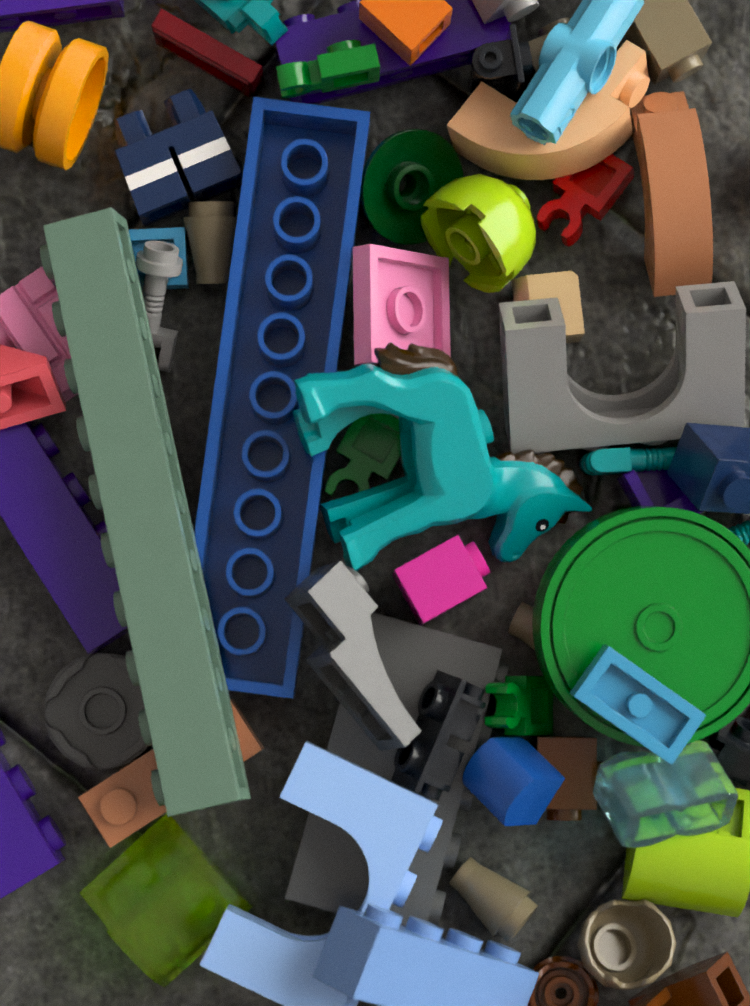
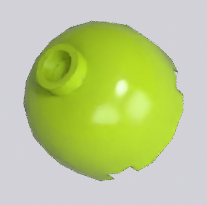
[421,174,536,293]

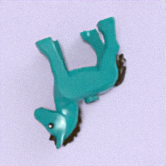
[293,343,592,571]

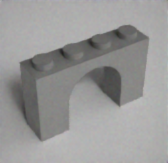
[499,281,746,455]

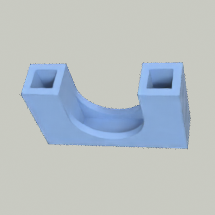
[199,741,443,1006]

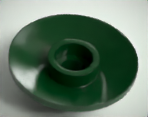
[360,128,464,245]

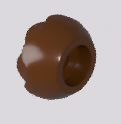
[527,956,599,1006]

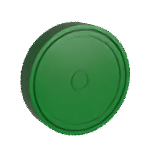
[532,506,750,747]

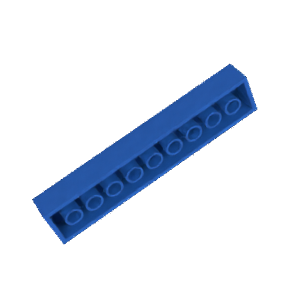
[194,97,371,699]

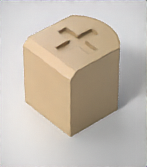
[512,271,585,343]

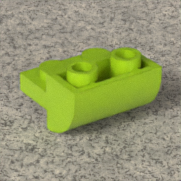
[621,772,750,918]

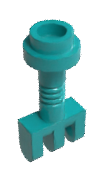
[579,447,677,476]

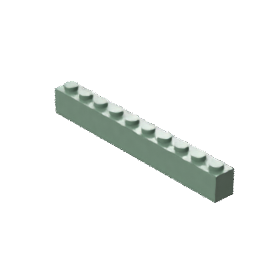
[40,207,251,816]

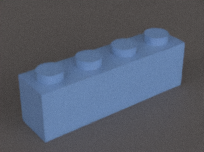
[312,903,540,1006]

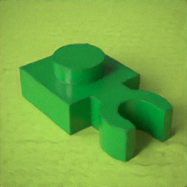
[276,40,380,99]
[325,413,401,497]
[485,675,553,736]

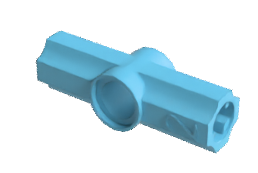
[510,0,644,145]

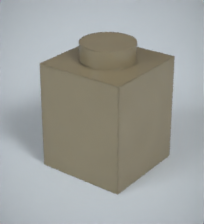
[625,0,712,85]

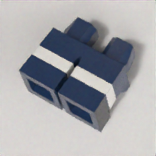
[114,89,243,226]

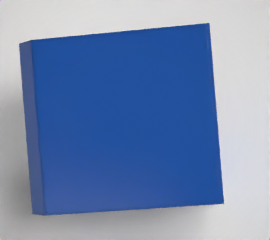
[462,737,565,826]

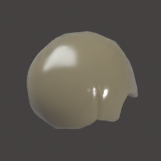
[577,899,676,990]

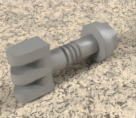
[136,240,183,373]

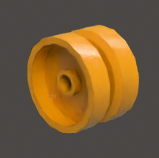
[0,20,109,171]

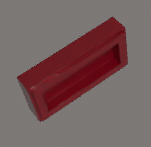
[151,8,264,98]

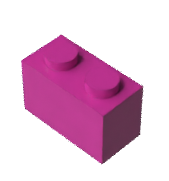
[392,535,490,626]

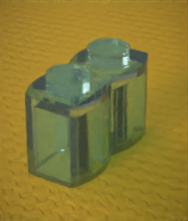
[593,741,739,848]

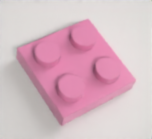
[353,244,451,367]

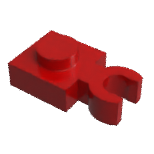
[537,154,635,247]

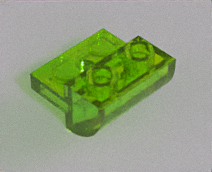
[79,813,252,988]

